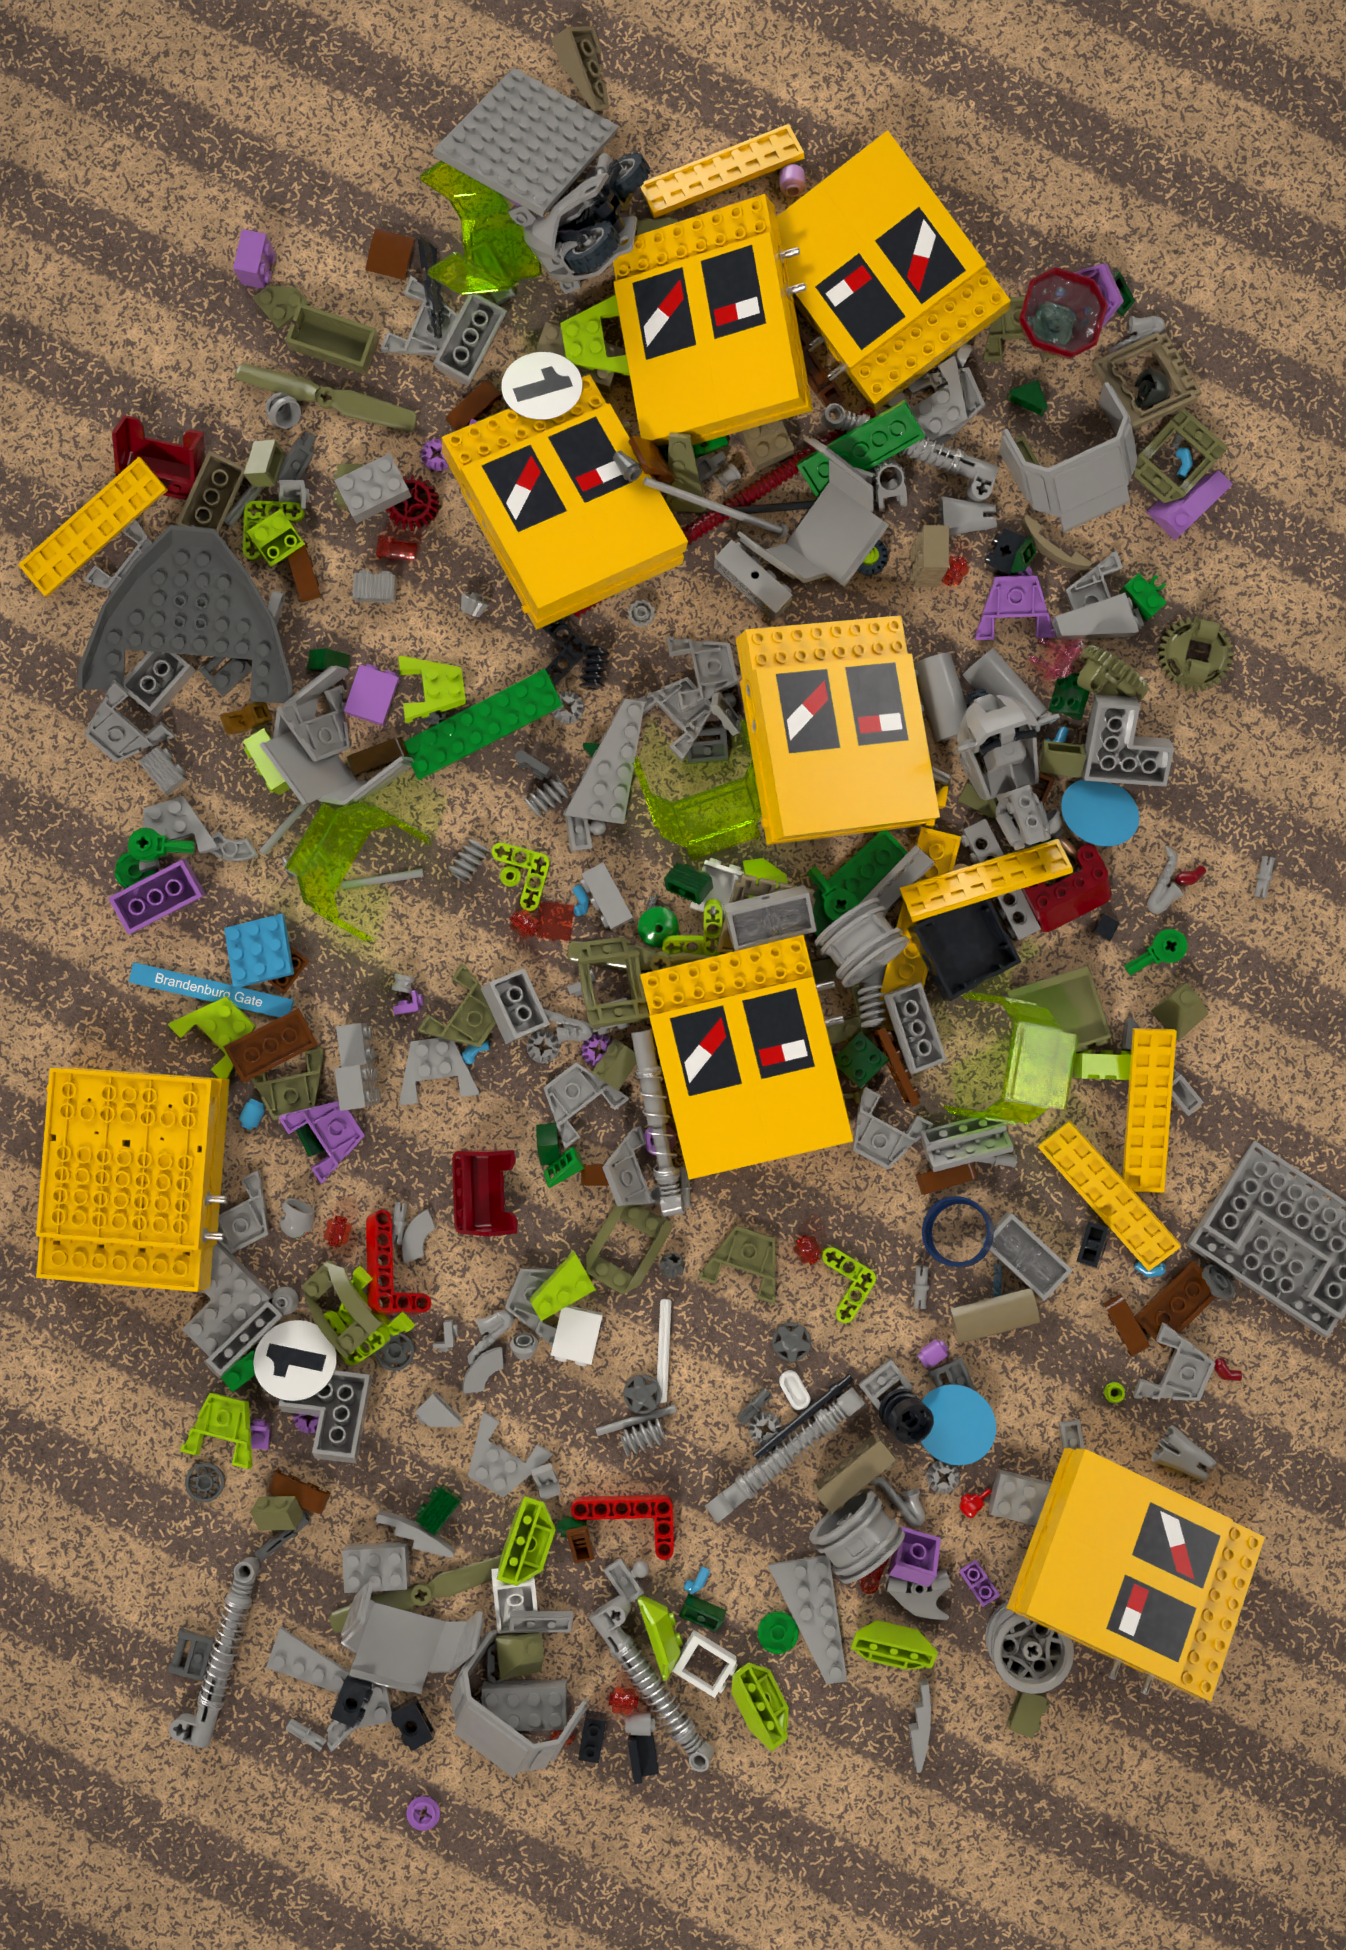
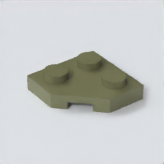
[253,285,310,331]

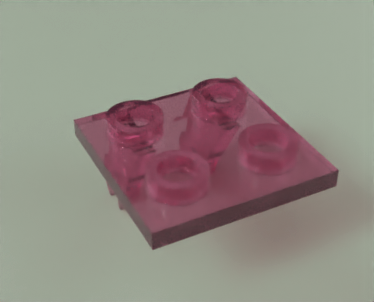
[1028,638,1084,680]

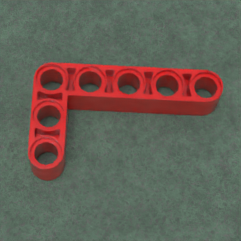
[366,1209,432,1315]
[571,1495,674,1560]

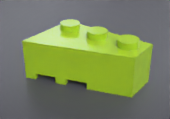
[243,728,290,795]
[1074,1049,1131,1080]
[529,1250,596,1321]

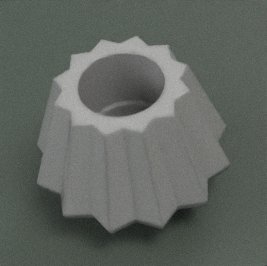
[461,592,489,617]
[627,599,656,627]

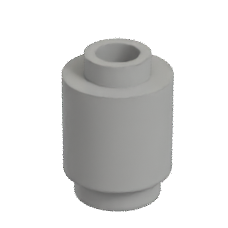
[625,1713,655,1736]

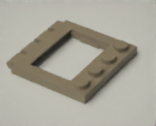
[1091,332,1202,430]
[716,874,816,953]

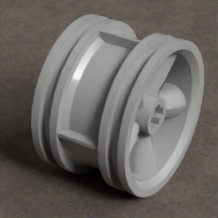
[814,898,909,987]

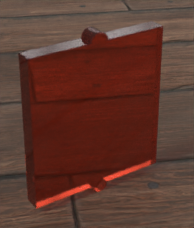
[537,902,574,941]

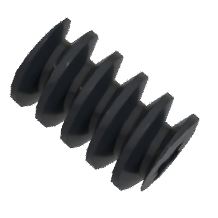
[579,645,610,690]

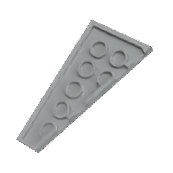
[768,1555,847,1684]

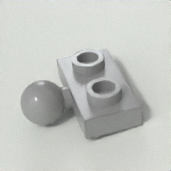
[710,692,742,736]
[565,816,606,852]
[603,1557,649,1603]

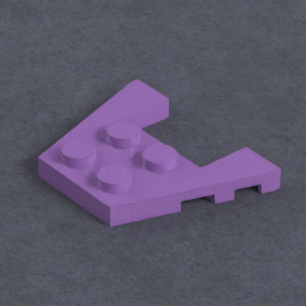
[1055,264,1124,329]
[975,575,1055,640]
[278,1101,365,1184]

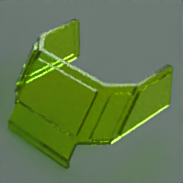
[420,160,542,295]
[632,719,762,861]
[285,802,433,943]
[943,992,1079,1125]

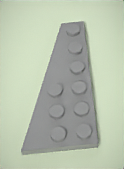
[563,698,645,824]

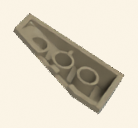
[551,26,609,111]

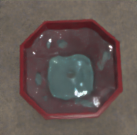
[1019,267,1108,359]

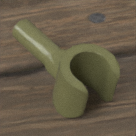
[843,1091,861,1104]

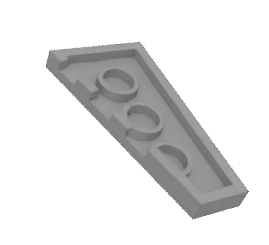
[266,1626,350,1693]
[353,1683,392,1729]

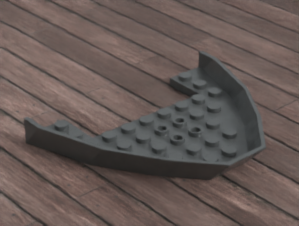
[78,525,293,704]

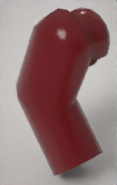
[1175,865,1206,886]
[1214,1358,1242,1381]

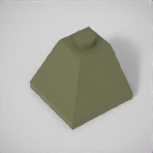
[1151,983,1209,1041]
[495,1633,544,1680]

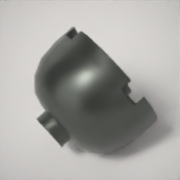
[1134,368,1171,411]

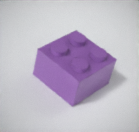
[233,229,276,289]
[889,1526,941,1587]

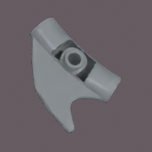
[886,1569,951,1620]

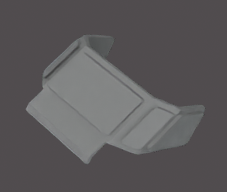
[999,382,1137,533]
[737,436,889,587]
[259,666,414,806]
[341,1581,484,1695]
[450,1630,590,1778]

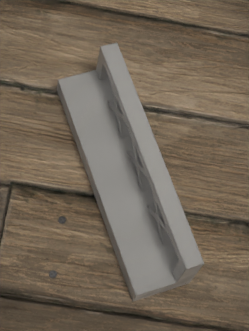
[858,845,935,912]

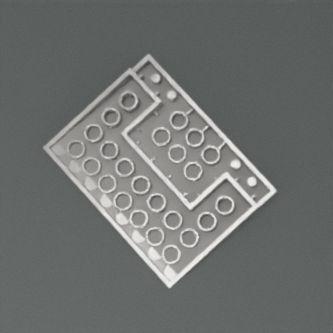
[1185,1141,1346,1337]

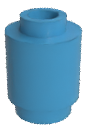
[238,1098,265,1130]

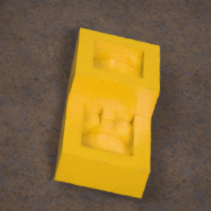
[924,786,948,828]

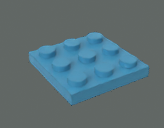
[224,914,294,988]

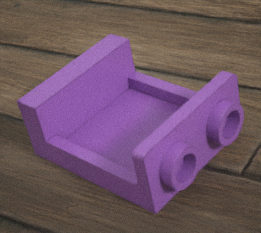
[344,664,401,727]

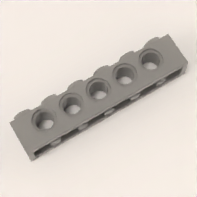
[961,819,1041,941]

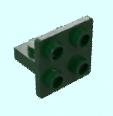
[1048,673,1090,720]
[834,1032,889,1088]

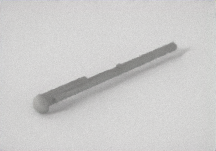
[643,477,788,539]

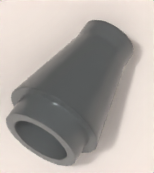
[613,451,642,482]

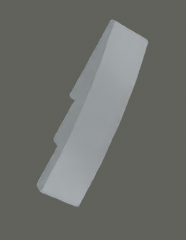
[376,1509,456,1558]
[908,1679,931,1773]

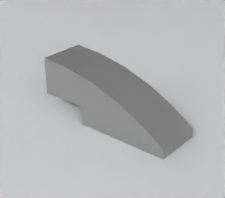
[1172,1069,1204,1116]

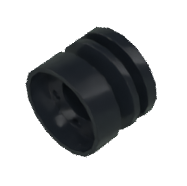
[879,1388,934,1445]

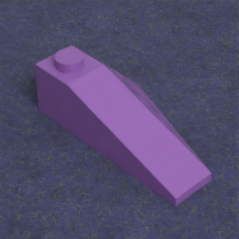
[1147,470,1233,541]

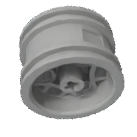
[809,1488,905,1584]
[985,1601,1074,1694]

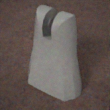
[938,497,997,537]
[1152,1425,1217,1482]

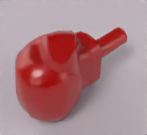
[959,1488,992,1518]

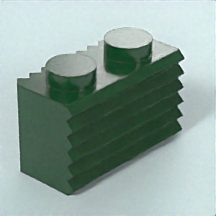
[664,862,714,905]
[416,1483,462,1536]

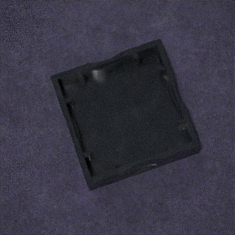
[907,898,1022,1001]

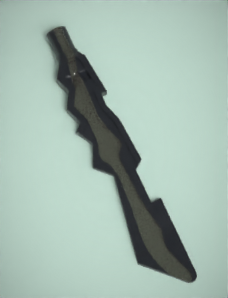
[418,237,444,339]

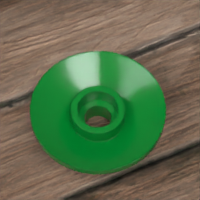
[638,907,679,947]

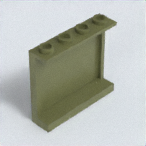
[1007,965,1112,1064]

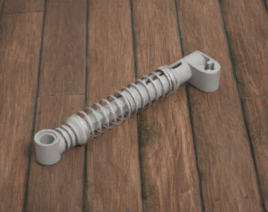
[821,403,999,502]
[705,1387,865,1523]
[169,1557,260,1748]
[588,1596,714,1772]

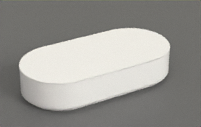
[779,1370,810,1410]

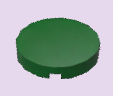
[115,852,156,889]
[757,1611,799,1654]

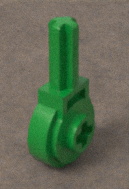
[128,827,195,863]
[807,867,858,922]
[1124,929,1188,975]

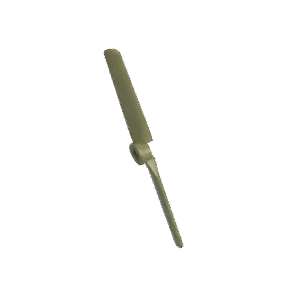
[235,363,417,432]
[568,941,713,971]
[330,1556,501,1633]

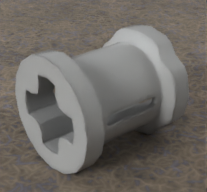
[714,463,741,490]

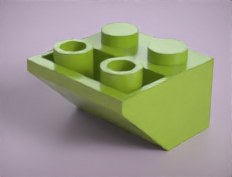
[246,509,305,567]

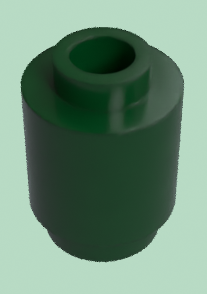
[557,1516,587,1539]

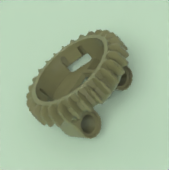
[1157,616,1234,692]
[1077,645,1149,700]

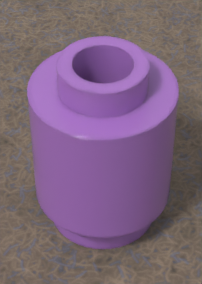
[917,1338,949,1368]

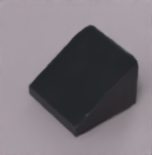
[1092,913,1119,942]

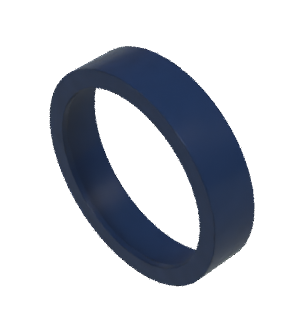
[922,1196,994,1268]

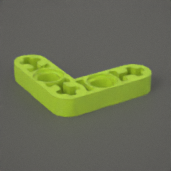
[243,501,305,561]
[492,843,550,912]
[662,899,723,957]
[822,1247,876,1323]
[323,1311,390,1366]

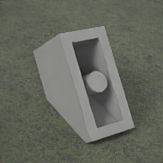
[415,1391,464,1427]

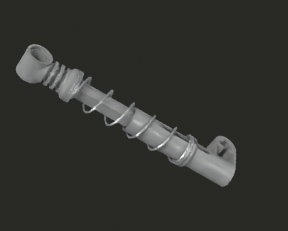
[631,1029,685,1217]

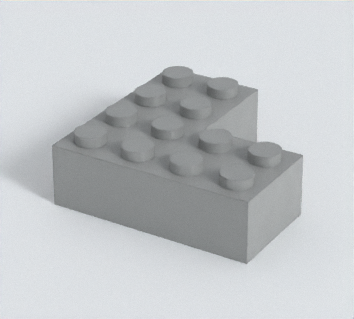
[1082,694,1174,786]
[334,1023,381,1111]
[182,1241,272,1357]
[279,1370,372,1464]

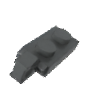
[277,431,317,480]
[696,451,727,484]

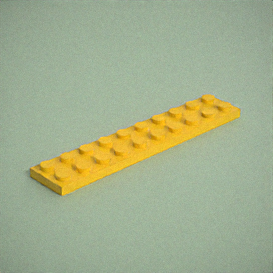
[877,827,961,1032]

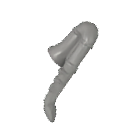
[1109,316,1165,354]
[1147,846,1184,914]
[543,1009,593,1044]
[467,1310,514,1367]
[872,1477,926,1527]

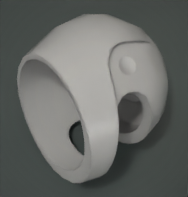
[265,392,301,429]
[280,1198,315,1238]

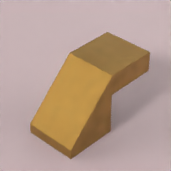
[220,702,272,735]

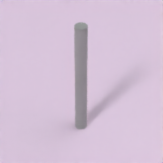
[259,802,309,856]
[341,869,424,890]
[596,1404,677,1436]

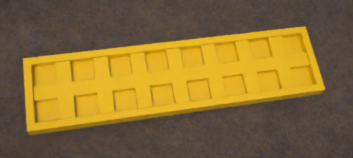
[639,124,805,218]
[18,457,168,597]
[900,839,1073,922]
[1122,1028,1177,1192]
[1038,1120,1181,1271]

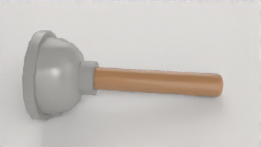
[1046,809,1081,866]

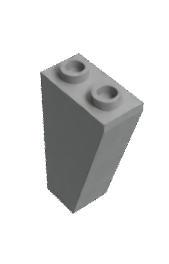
[1051,593,1140,640]

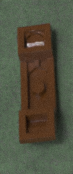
[799,329,846,408]

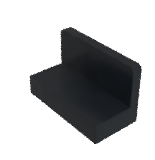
[628,1732,659,1784]

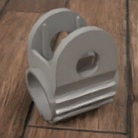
[869,457,907,512]

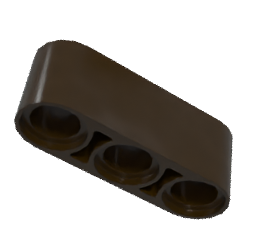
[347,737,409,777]

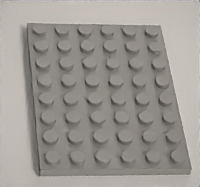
[433,68,619,217]

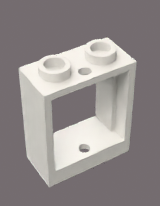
[672,1630,738,1698]

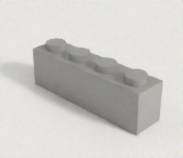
[205,1301,283,1379]

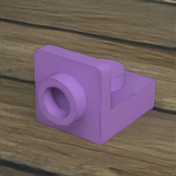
[393,990,424,1015]
[250,1419,271,1449]

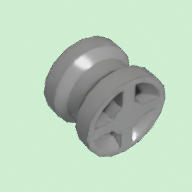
[391,974,415,993]

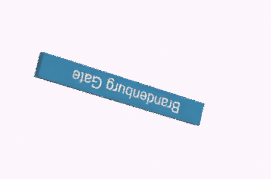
[129,962,294,1018]

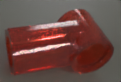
[375,535,418,562]
[858,1558,889,1594]

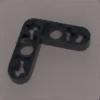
[542,619,587,686]

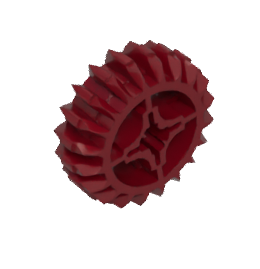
[386,475,440,531]

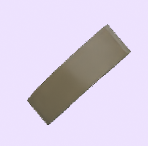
[1021,514,1092,571]

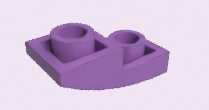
[959,1559,1000,1607]

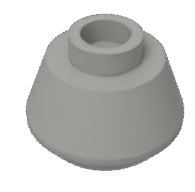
[270,1287,299,1315]
[510,1333,538,1360]

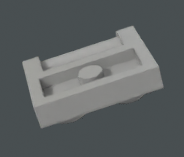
[858,1358,913,1410]

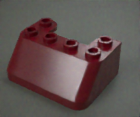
[112,415,205,500]
[1021,843,1112,933]
[452,1149,518,1237]

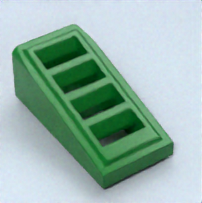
[543,1147,585,1188]

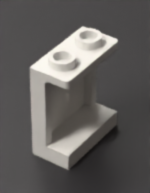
[690,858,744,919]
[551,1305,603,1366]

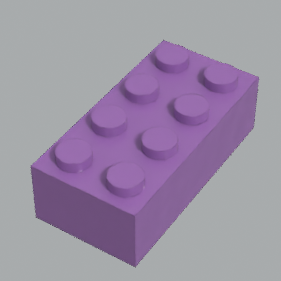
[108,859,206,935]

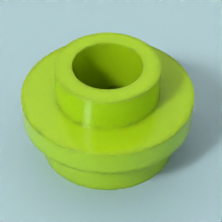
[500,866,521,887]
[1104,1382,1125,1403]

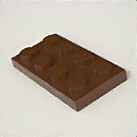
[223,1008,318,1083]
[872,1027,921,1107]
[1134,1260,1216,1349]

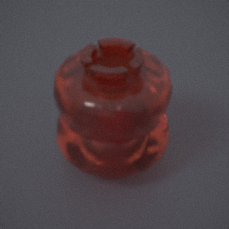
[941,555,969,587]
[509,909,540,939]
[323,1215,352,1247]
[793,1234,823,1266]
[608,1686,639,1716]

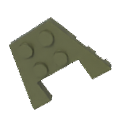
[982,296,1059,362]
[418,964,497,1048]
[252,1048,325,1121]
[698,1225,775,1304]

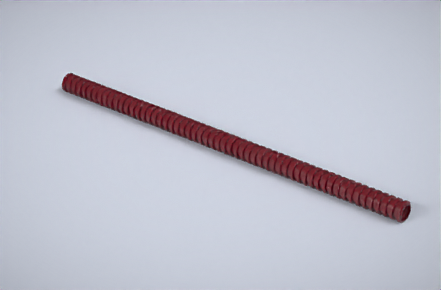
[573,407,877,618]

